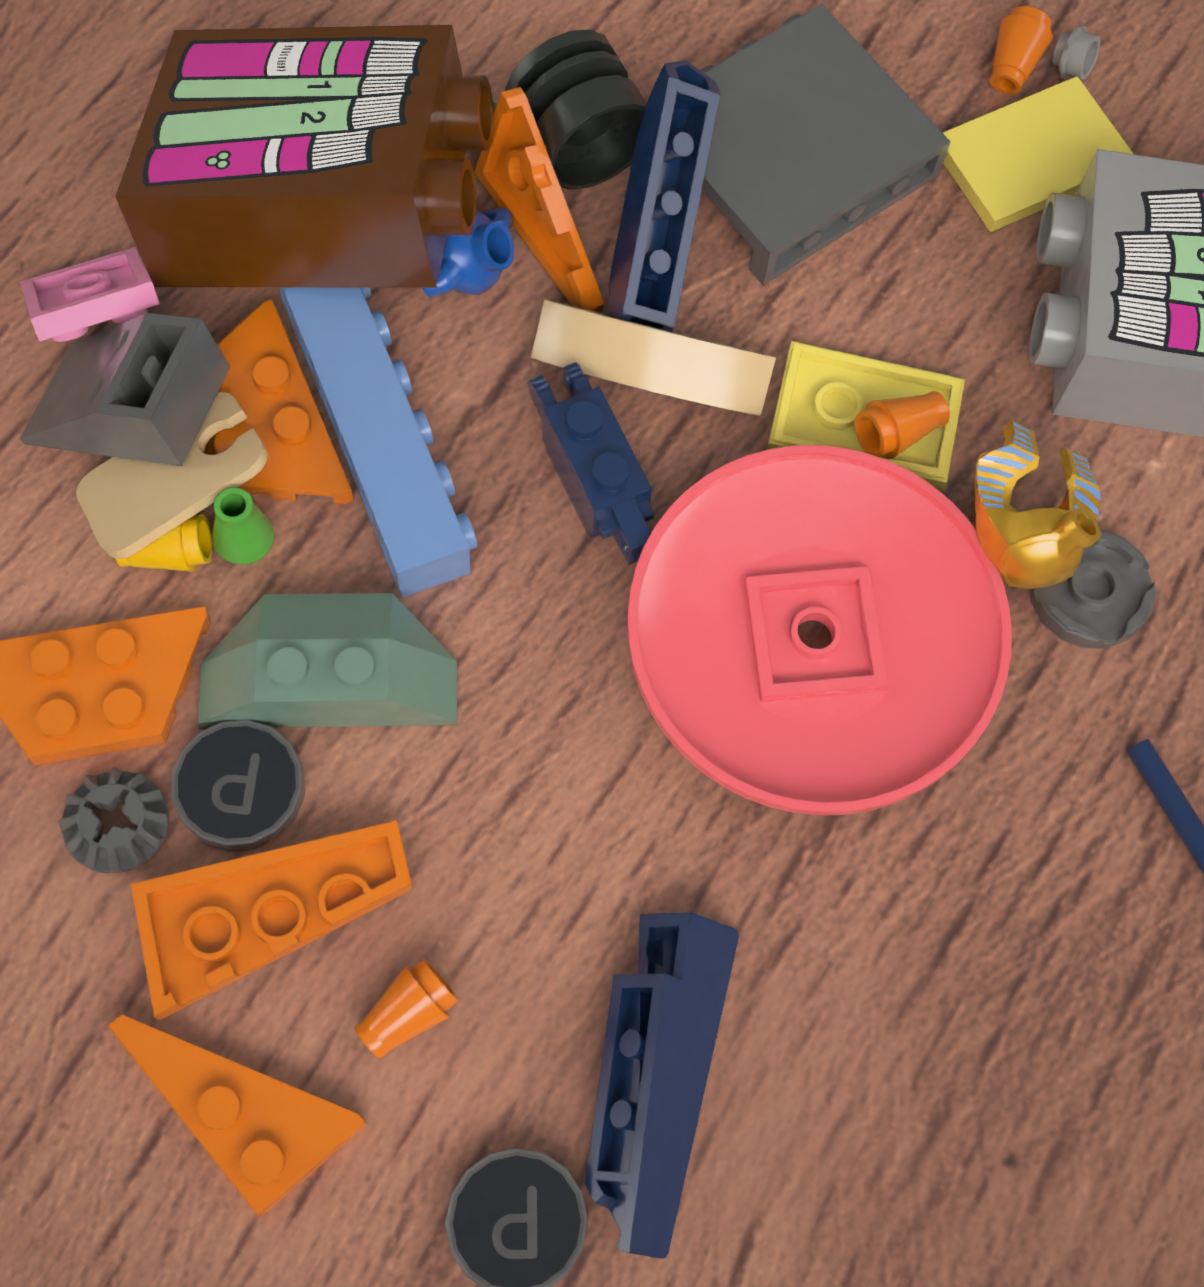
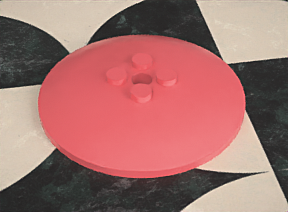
[627,445,1012,816]

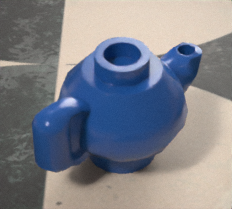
[423,207,514,297]

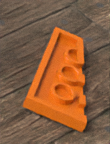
[131,820,413,1021]

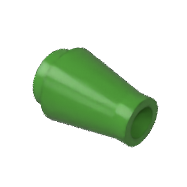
[212,488,275,565]

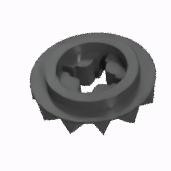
[58,767,169,873]

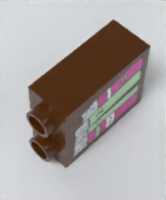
[115,25,493,288]

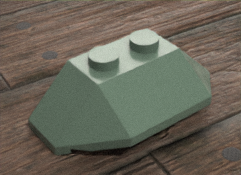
[197,593,457,729]

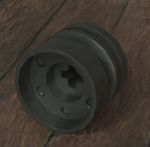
[505,29,647,190]

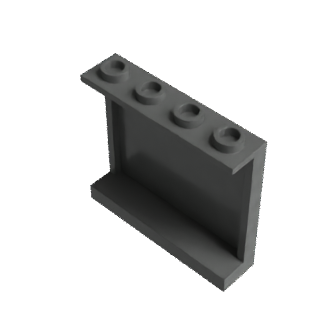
[700,4,951,286]

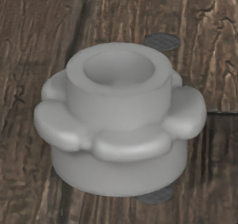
[1052,26,1101,81]

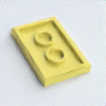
[943,76,1133,233]
[767,341,965,492]

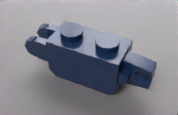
[527,362,654,565]

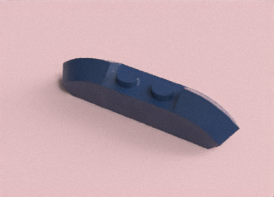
[609,60,720,332]

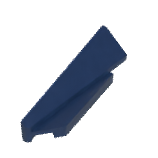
[585,912,739,1259]

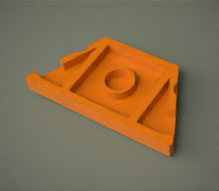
[204,299,354,504]
[0,606,211,766]

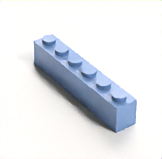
[278,287,477,598]

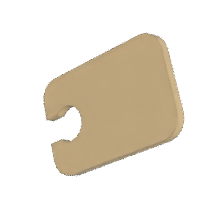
[76,392,268,559]

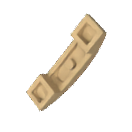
[531,299,776,416]

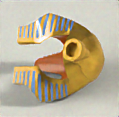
[975,420,1101,589]

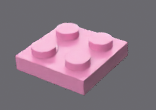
[20,247,160,342]

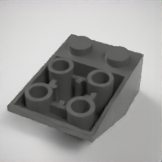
[20,313,230,466]

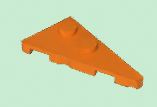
[474,87,605,313]
[108,1014,367,1217]

